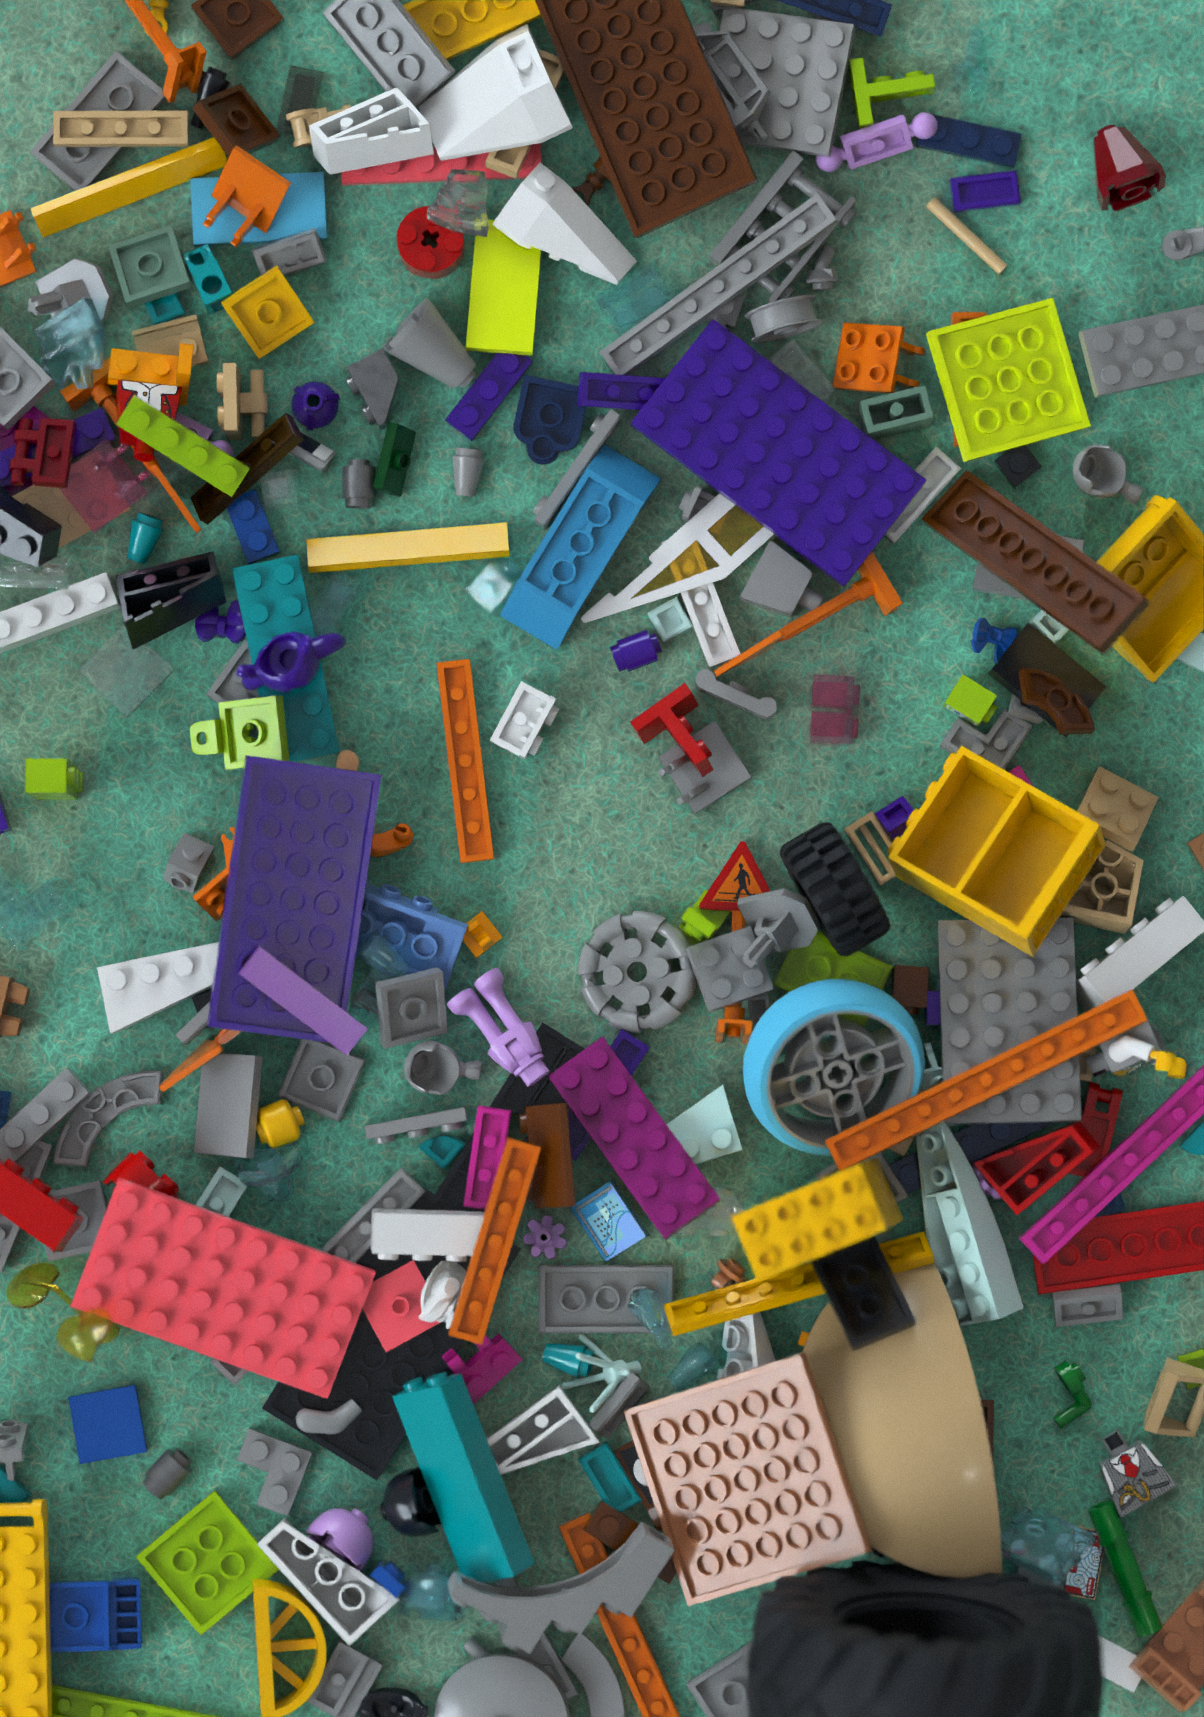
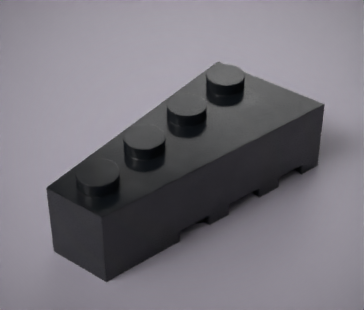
[0,486,62,567]

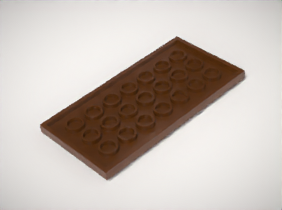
[535,0,758,239]

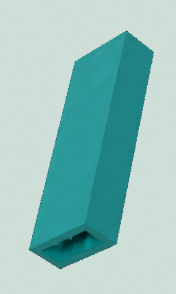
[392,1372,535,1582]

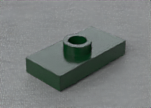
[373,422,416,497]

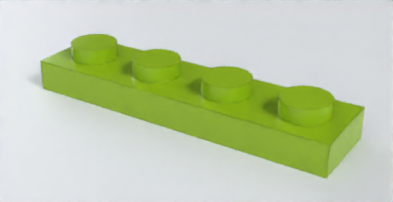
[116,395,250,497]

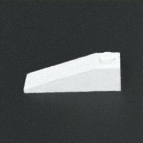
[493,163,637,285]
[717,1312,776,1380]

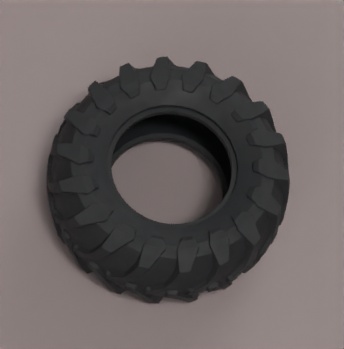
[747,1560,1104,1717]

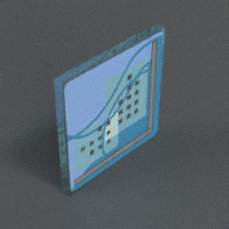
[569,1178,650,1263]

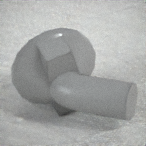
[806,246,839,291]

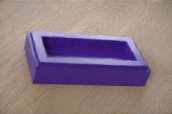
[950,170,1021,213]

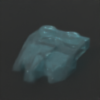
[34,298,105,390]

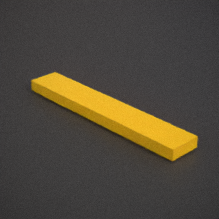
[31,137,227,238]
[306,522,510,573]

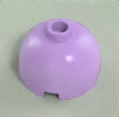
[306,1508,374,1571]

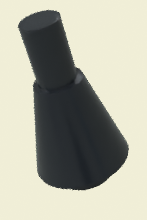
[190,66,231,129]

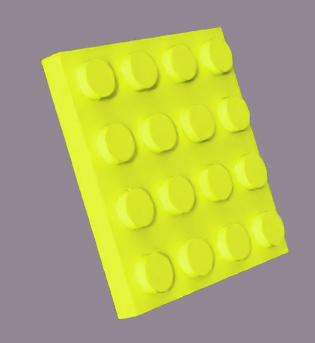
[926,298,1091,462]

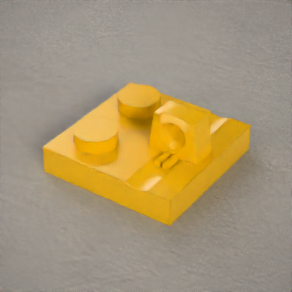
[221,265,315,359]

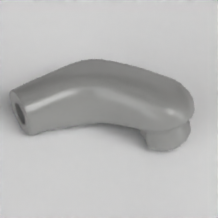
[296,1399,363,1434]

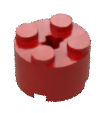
[397,205,465,279]
[102,1150,180,1199]

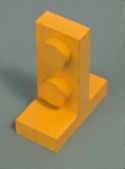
[107,343,194,406]

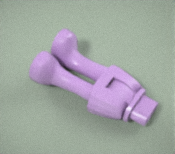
[447,968,550,1087]

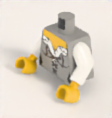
[1086,1020,1187,1079]

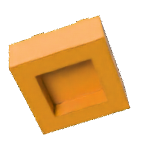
[463,911,503,958]

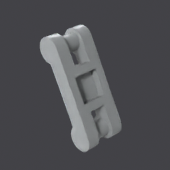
[695,669,777,720]

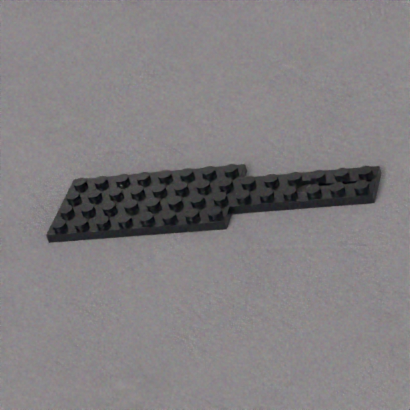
[262,1022,584,1480]

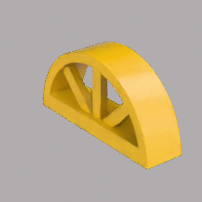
[252,1579,326,1717]

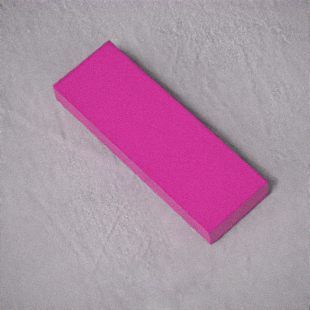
[463,1106,512,1210]

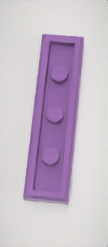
[238,946,367,1056]

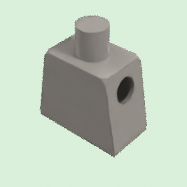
[739,541,824,618]

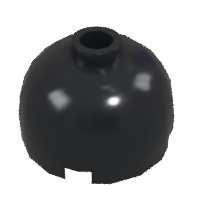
[380,1467,442,1537]

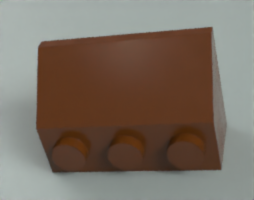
[520,1103,575,1209]

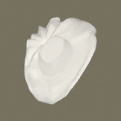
[418,1260,467,1329]

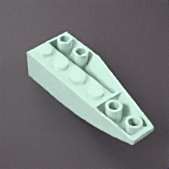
[916,1121,1023,1326]

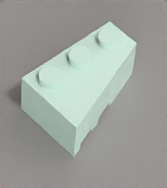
[666,1085,742,1164]

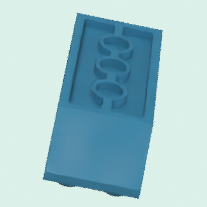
[500,444,661,650]

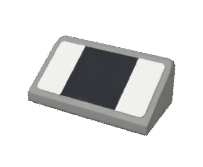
[288,431,336,473]

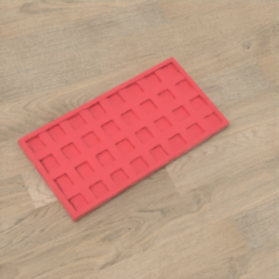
[70,1178,376,1399]

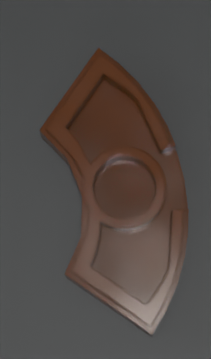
[1018,668,1095,735]

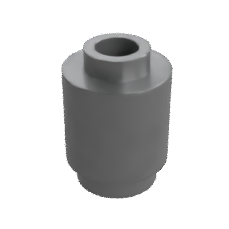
[342,459,376,509]
[142,1448,192,1500]

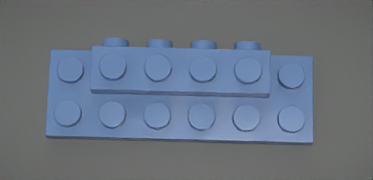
[355,878,468,988]

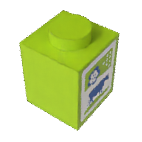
[943,675,998,727]

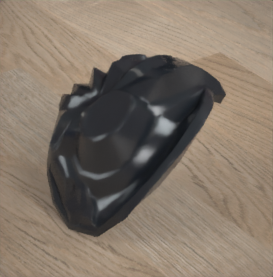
[359,1687,428,1717]

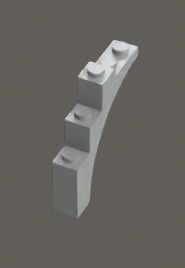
[447,1522,675,1653]

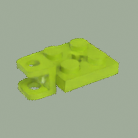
[190,695,290,770]

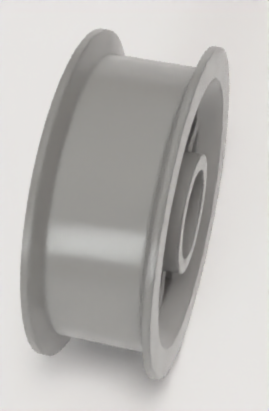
[745,295,823,343]

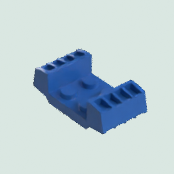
[49,1577,142,1652]

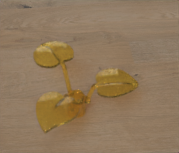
[5,1263,120,1363]

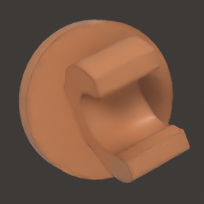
[711,1258,747,1289]

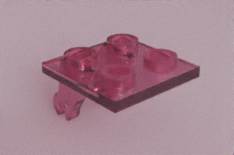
[59,439,150,534]

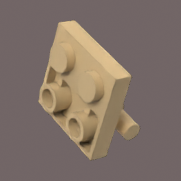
[217,363,268,440]

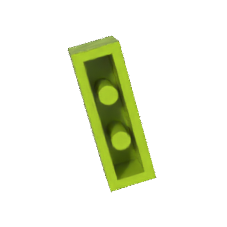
[25,758,84,800]

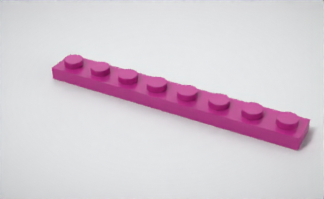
[1019,1065,1204,1264]

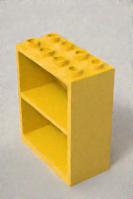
[888,746,1106,957]
[731,1157,904,1281]

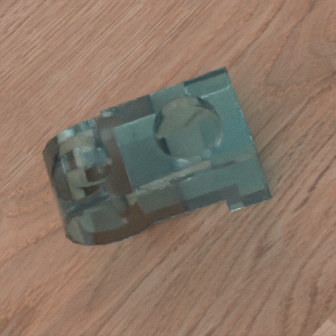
[347,964,397,1033]

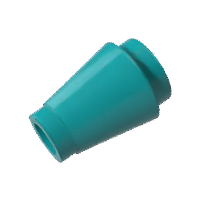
[126,512,164,564]
[542,1343,595,1379]

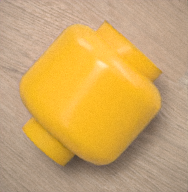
[256,1099,305,1149]

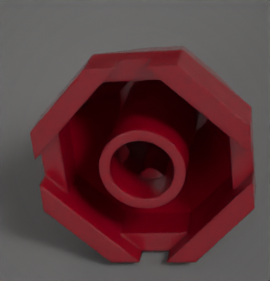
[1093,125,1166,211]

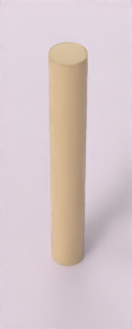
[926,197,1008,275]

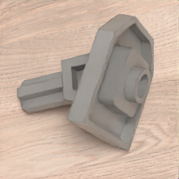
[28,259,114,342]
[737,889,820,969]

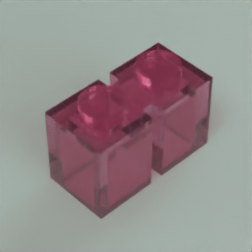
[809,674,860,746]

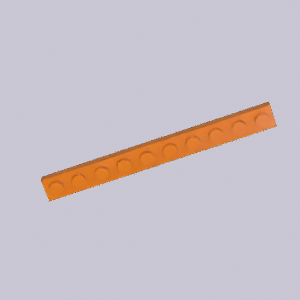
[825,990,1148,1172]

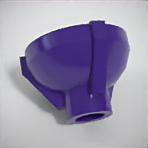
[291,382,340,431]

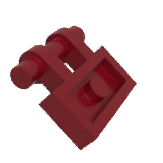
[9,418,77,488]

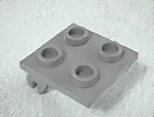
[658,721,751,813]

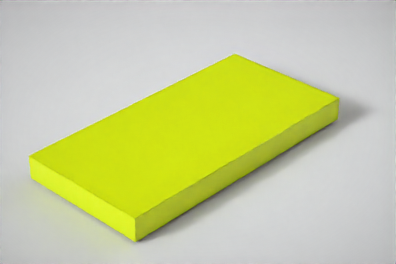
[466,219,541,356]

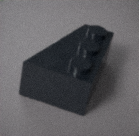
[115,551,226,650]

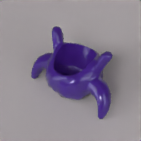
[236,631,346,693]

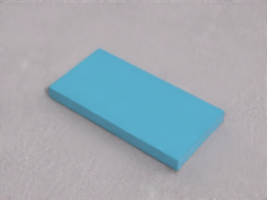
[190,172,328,247]

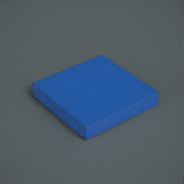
[68,1384,148,1464]

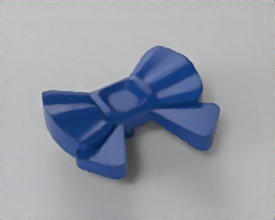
[971,618,1017,663]

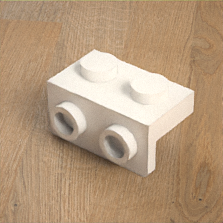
[490,681,559,760]

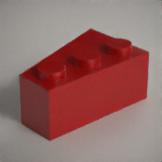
[973,1122,1101,1216]

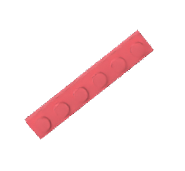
[341,143,541,186]

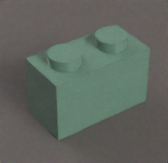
[858,385,934,440]

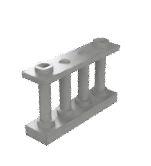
[709,151,857,304]

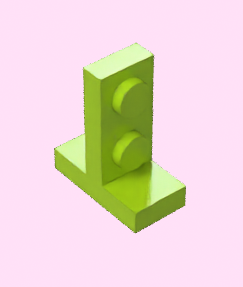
[848,58,935,130]
[679,889,731,945]

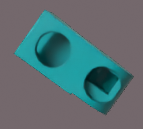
[183,244,232,315]

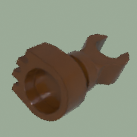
[572,156,612,206]

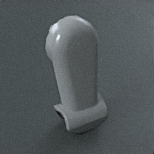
[1162,226,1204,261]

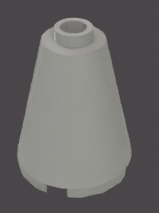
[383,297,477,389]

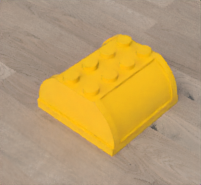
[1096,495,1204,683]

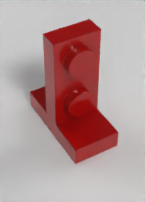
[630,683,714,777]

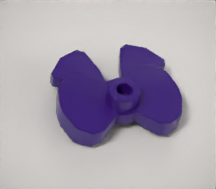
[195,600,246,644]

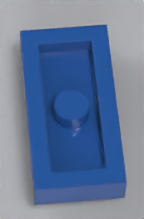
[227,489,280,564]
[370,1561,406,1598]

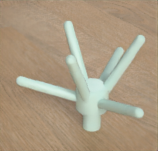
[561,1334,641,1413]

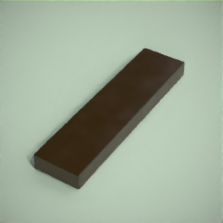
[190,413,304,525]

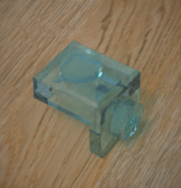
[466,557,522,613]

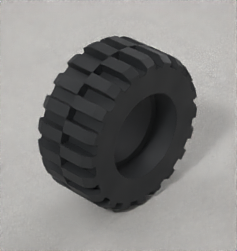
[780,822,891,956]

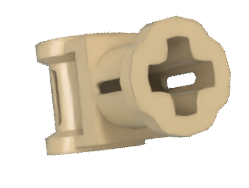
[286,104,351,148]

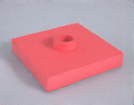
[362,1260,441,1352]

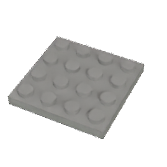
[712,6,856,158]

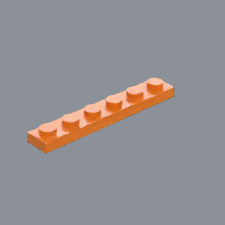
[436,659,494,864]
[448,1137,541,1345]

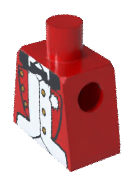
[115,380,182,462]

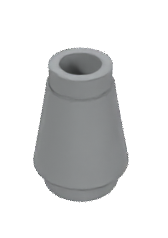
[452,447,485,497]

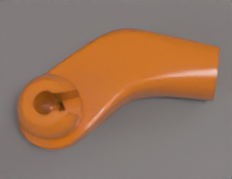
[370,823,413,858]

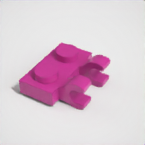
[441,1333,523,1404]

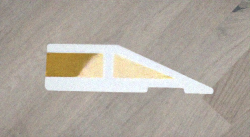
[581,493,774,623]

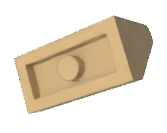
[1144,1357,1204,1437]

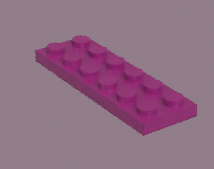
[548,1037,721,1241]

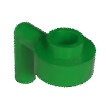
[1053,1360,1092,1429]

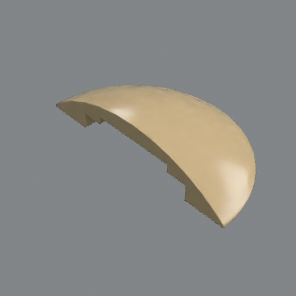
[802,1263,1002,1578]

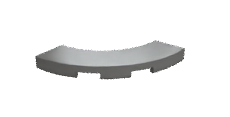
[53,1071,163,1167]
[560,1633,624,1717]

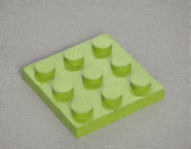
[136,1490,279,1636]

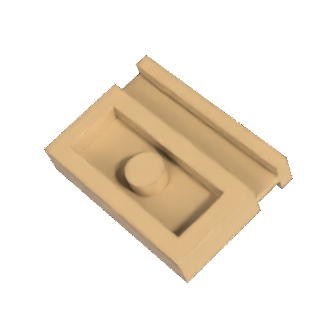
[131,314,209,367]

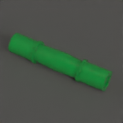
[1088,1500,1163,1637]

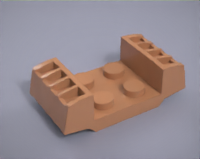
[1129,1579,1204,1712]

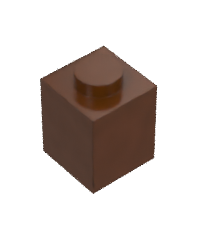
[891,965,929,1015]

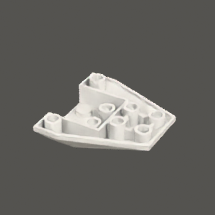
[418,24,573,161]

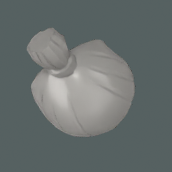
[1072,444,1143,504]
[404,1040,482,1095]

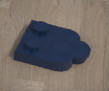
[513,374,587,465]

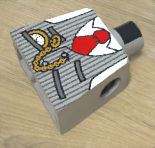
[1098,1430,1177,1517]

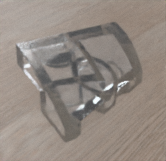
[426,169,489,237]

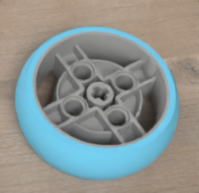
[743,979,925,1156]

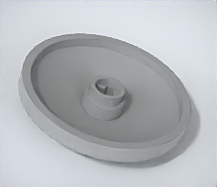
[434,1653,570,1717]

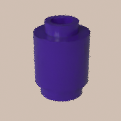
[610,630,662,672]

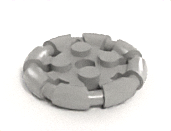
[578,911,697,1033]

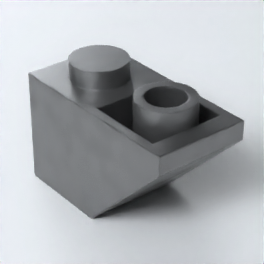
[345,348,400,431]

